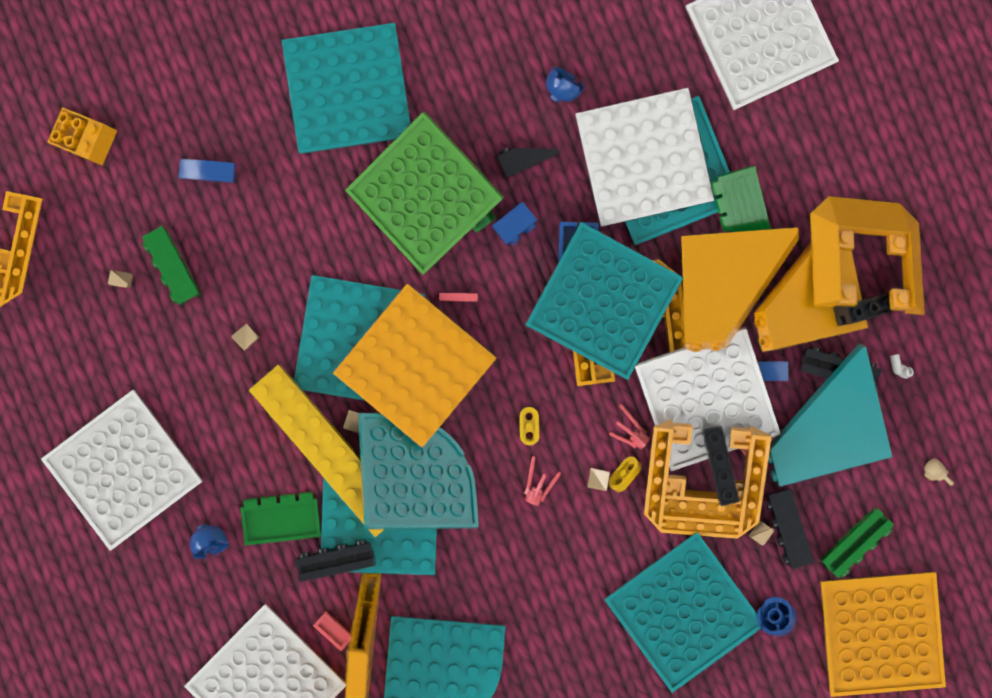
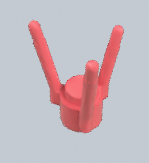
[609,404,650,449]
[524,456,561,506]

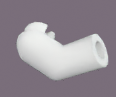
[890,354,914,379]

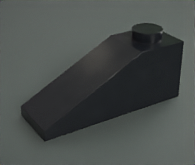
[497,147,559,179]

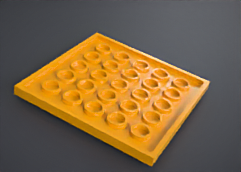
[333,284,497,448]
[820,572,946,697]

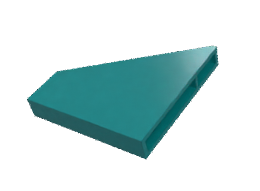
[768,344,892,486]

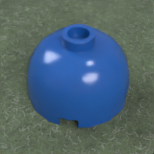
[546,66,585,103]
[189,524,229,559]
[757,597,797,637]

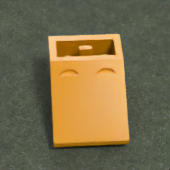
[47,107,117,166]

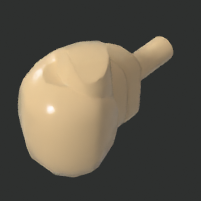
[924,458,954,486]

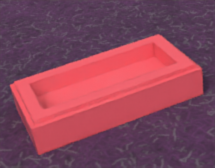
[439,293,478,302]
[313,611,351,651]

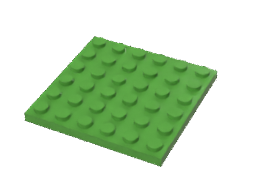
[345,112,504,275]

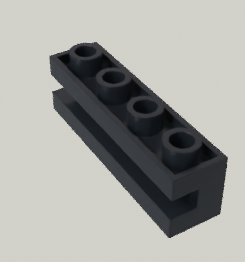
[833,289,904,326]
[798,346,881,387]
[701,425,740,506]
[765,488,814,569]
[294,539,376,582]

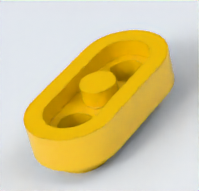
[519,407,539,445]
[609,457,641,492]

